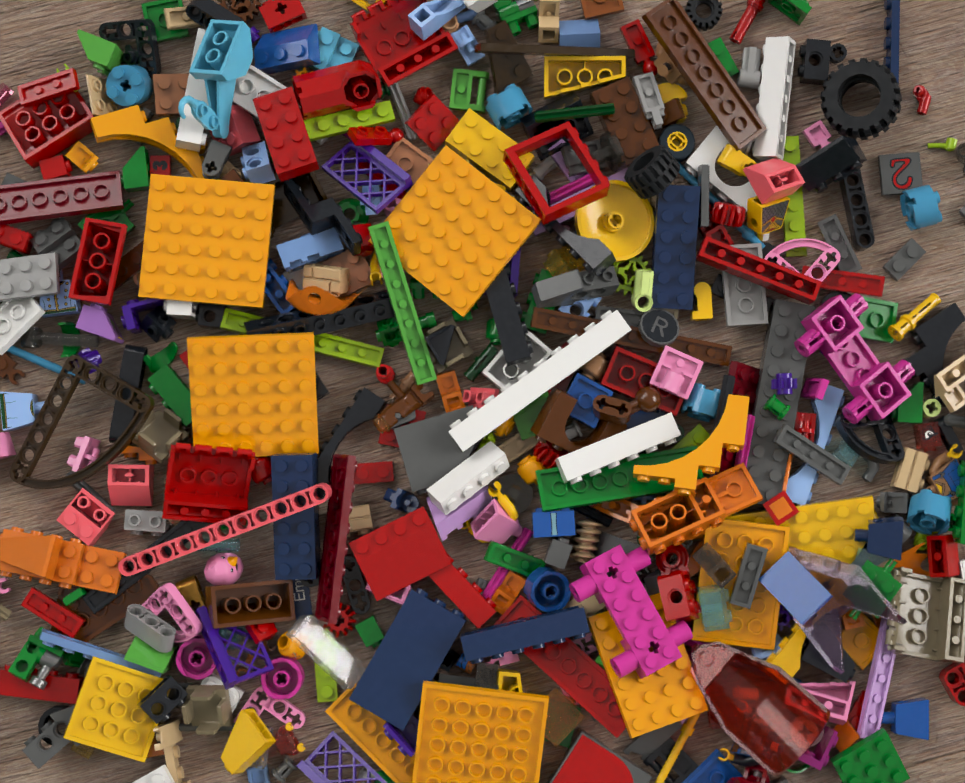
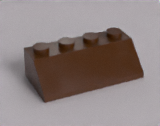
[205,580,296,629]

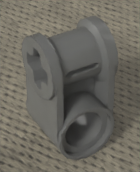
[202,139,232,180]

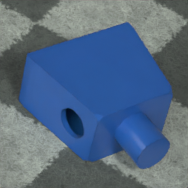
[881,698,929,740]

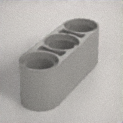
[124,604,176,653]

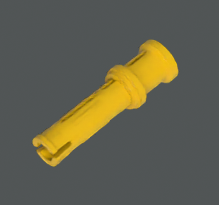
[888,293,941,341]

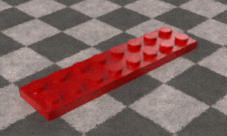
[493,595,626,738]

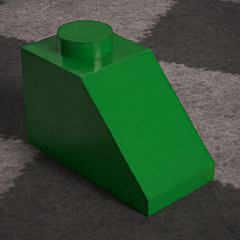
[120,146,150,193]
[890,382,924,424]

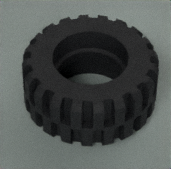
[820,58,902,140]

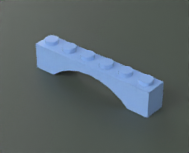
[408,0,466,41]
[786,385,845,505]

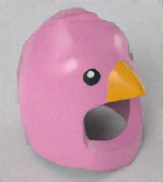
[204,552,243,586]

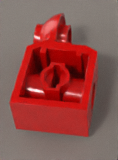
[656,544,701,624]

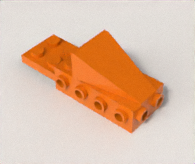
[629,463,763,555]
[0,527,127,594]

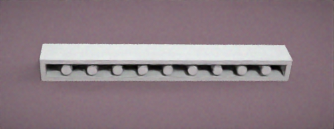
[448,310,632,452]

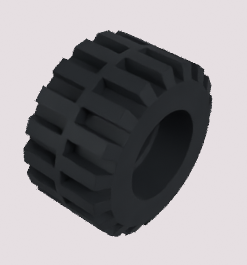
[624,145,680,199]

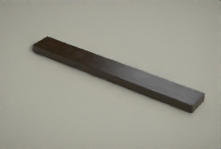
[475,43,635,59]

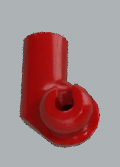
[913,85,931,115]

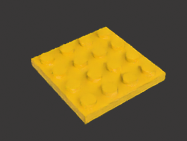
[63,656,171,763]

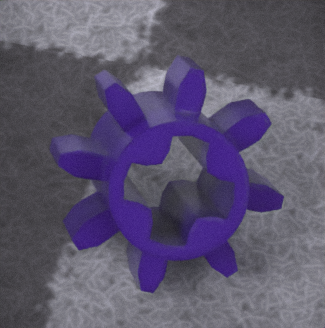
[76,347,102,374]
[771,373,797,395]
[777,605,794,631]

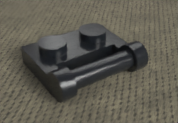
[643,737,698,783]

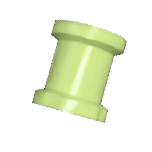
[923,399,941,418]

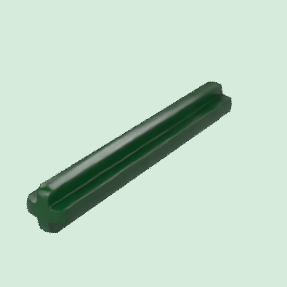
[534,103,615,123]

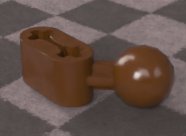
[593,386,661,425]

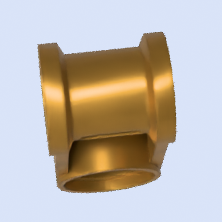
[175,574,207,613]

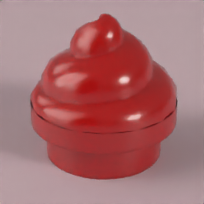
[413,86,433,106]

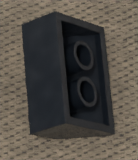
[519,91,594,161]
[796,136,867,193]

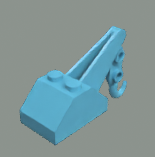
[178,19,253,138]

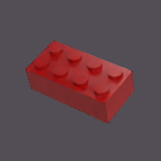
[253,86,320,182]
[600,346,684,417]

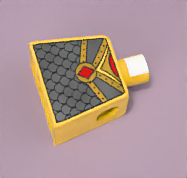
[747,196,790,241]

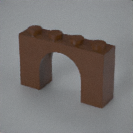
[530,387,628,453]

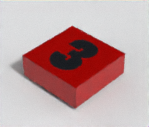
[150,155,171,176]

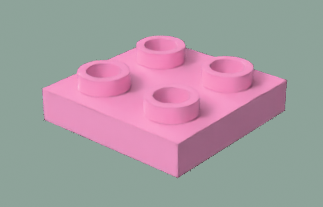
[649,346,704,400]

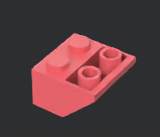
[209,105,261,157]
[743,158,805,204]
[107,464,154,506]
[57,488,115,546]

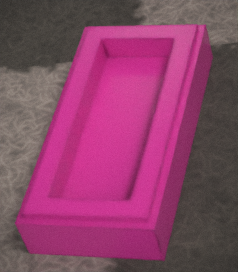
[800,378,829,400]

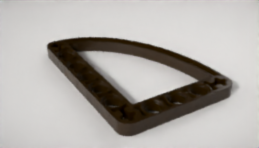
[9,355,155,489]

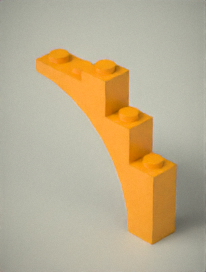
[90,105,207,179]
[633,394,750,496]

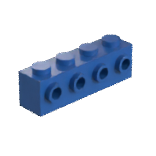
[265,258,298,314]

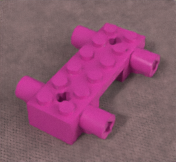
[794,293,915,424]
[569,545,693,679]

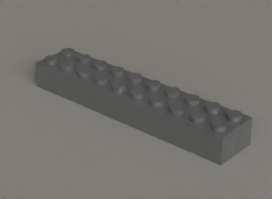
[746,299,816,505]

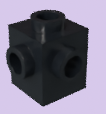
[140,306,177,343]

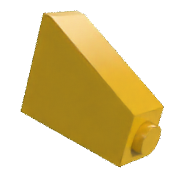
[221,708,276,775]

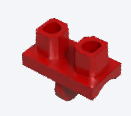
[794,412,816,442]

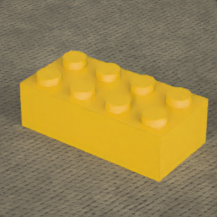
[445,108,535,192]

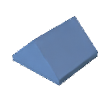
[559,19,600,48]

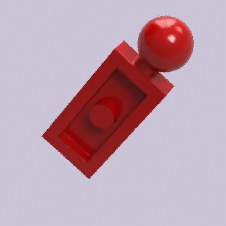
[620,19,658,76]
[347,126,405,146]

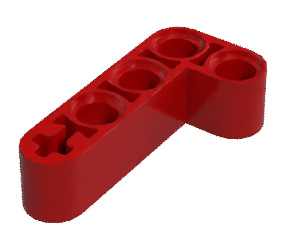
[939,656,965,706]

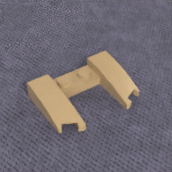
[153,719,191,783]

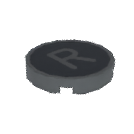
[638,308,680,348]

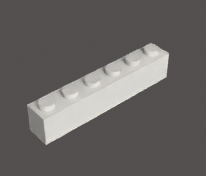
[175,28,208,152]
[752,36,796,161]
[555,412,681,485]

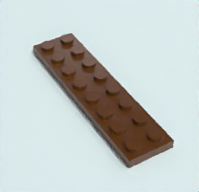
[642,0,767,151]

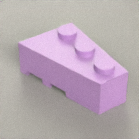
[426,485,493,541]

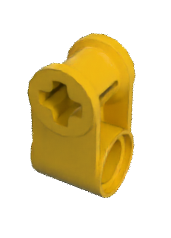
[716,144,757,177]

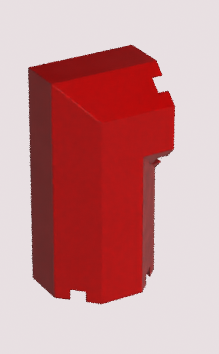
[292,60,383,120]

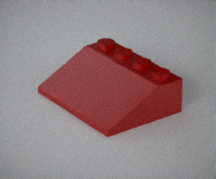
[0,90,96,169]
[348,506,451,601]

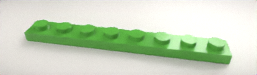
[367,221,437,385]

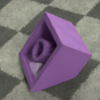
[75,303,124,344]

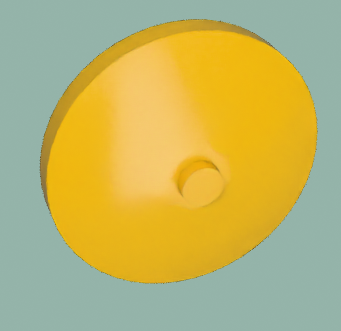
[575,180,655,262]

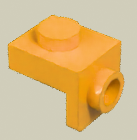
[65,140,99,173]

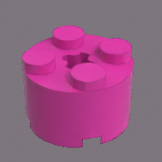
[176,635,216,680]
[261,656,305,700]

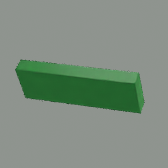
[483,540,546,576]

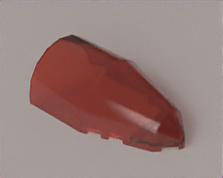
[691,641,830,776]

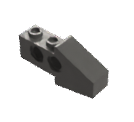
[531,266,620,308]
[22,705,81,769]

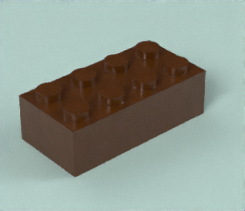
[590,76,659,170]

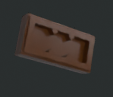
[648,98,685,132]

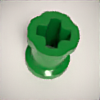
[763,394,791,421]

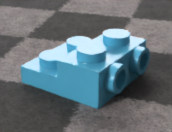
[309,27,360,71]

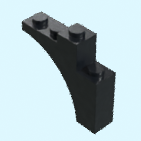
[903,303,965,407]

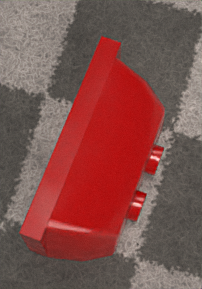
[68,217,128,306]

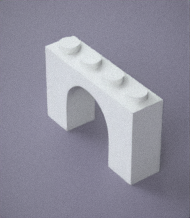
[684,125,757,217]

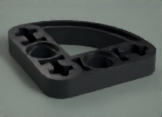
[835,413,904,464]

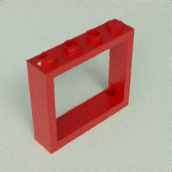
[503,121,610,225]

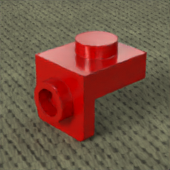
[245,622,278,644]

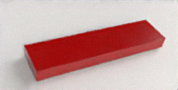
[802,266,885,297]

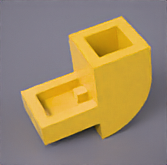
[657,83,688,124]

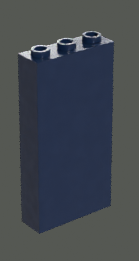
[349,588,466,731]

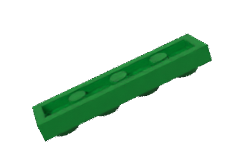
[952,460,965,544]

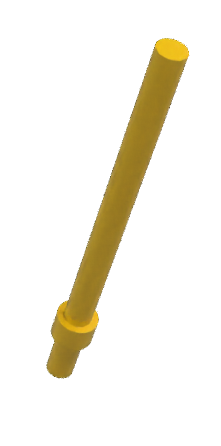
[654,713,701,783]

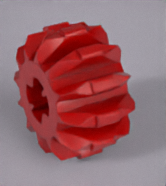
[711,201,746,227]
[533,441,568,469]
[323,602,357,638]

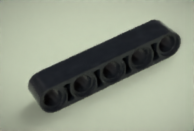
[839,168,875,251]
[109,344,148,446]

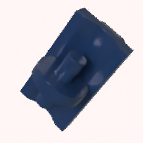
[383,488,420,513]

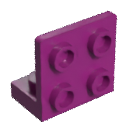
[790,726,838,771]

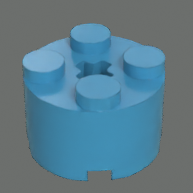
[106,65,153,106]
[485,83,533,130]
[900,185,942,230]
[681,383,721,422]
[906,489,952,535]

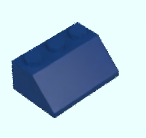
[254,24,320,75]

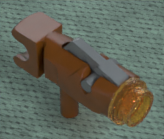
[373,380,434,434]

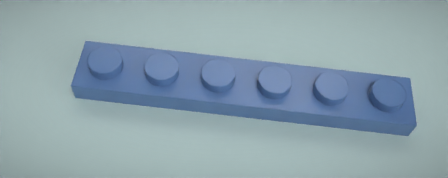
[39,628,162,677]

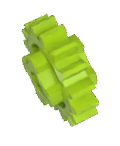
[612,255,651,296]

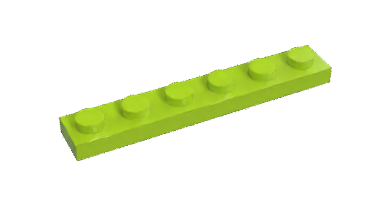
[304,100,395,141]
[783,136,807,258]

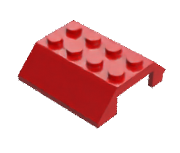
[350,0,458,87]
[162,442,255,526]

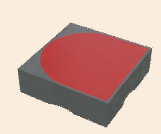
[546,728,652,783]

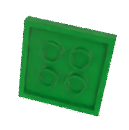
[830,728,910,783]

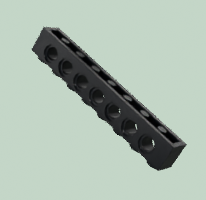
[244,290,395,336]

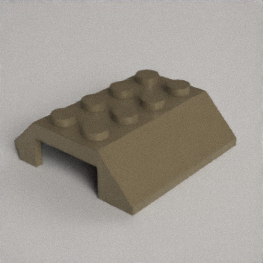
[885,567,965,663]

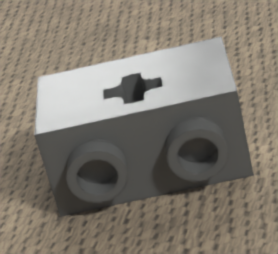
[544,536,573,569]

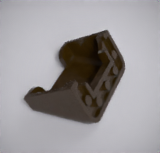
[249,169,328,239]

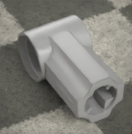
[737,47,761,89]

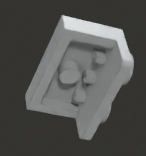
[124,509,170,536]

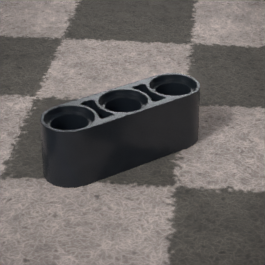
[185,0,243,29]

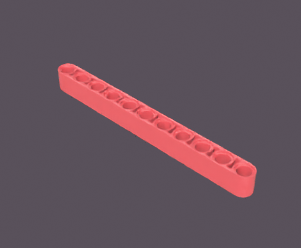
[118,483,332,576]

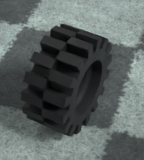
[685,0,723,31]

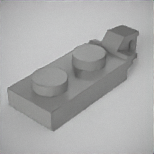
[632,72,665,130]

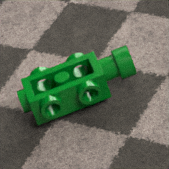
[375,311,437,347]

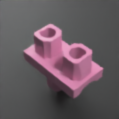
[67,436,100,472]

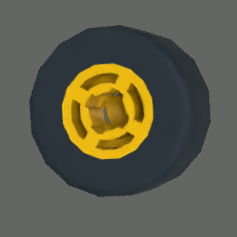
[658,124,695,162]

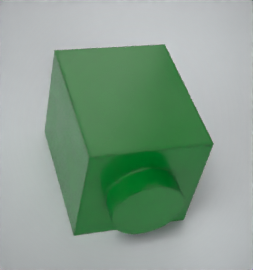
[355,615,385,648]

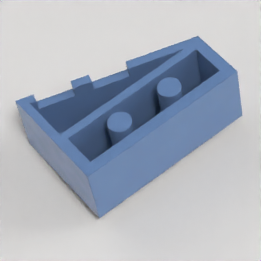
[276,227,345,274]

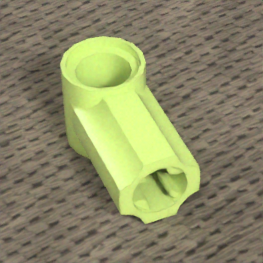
[631,269,654,312]

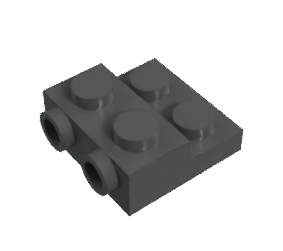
[30,217,81,271]

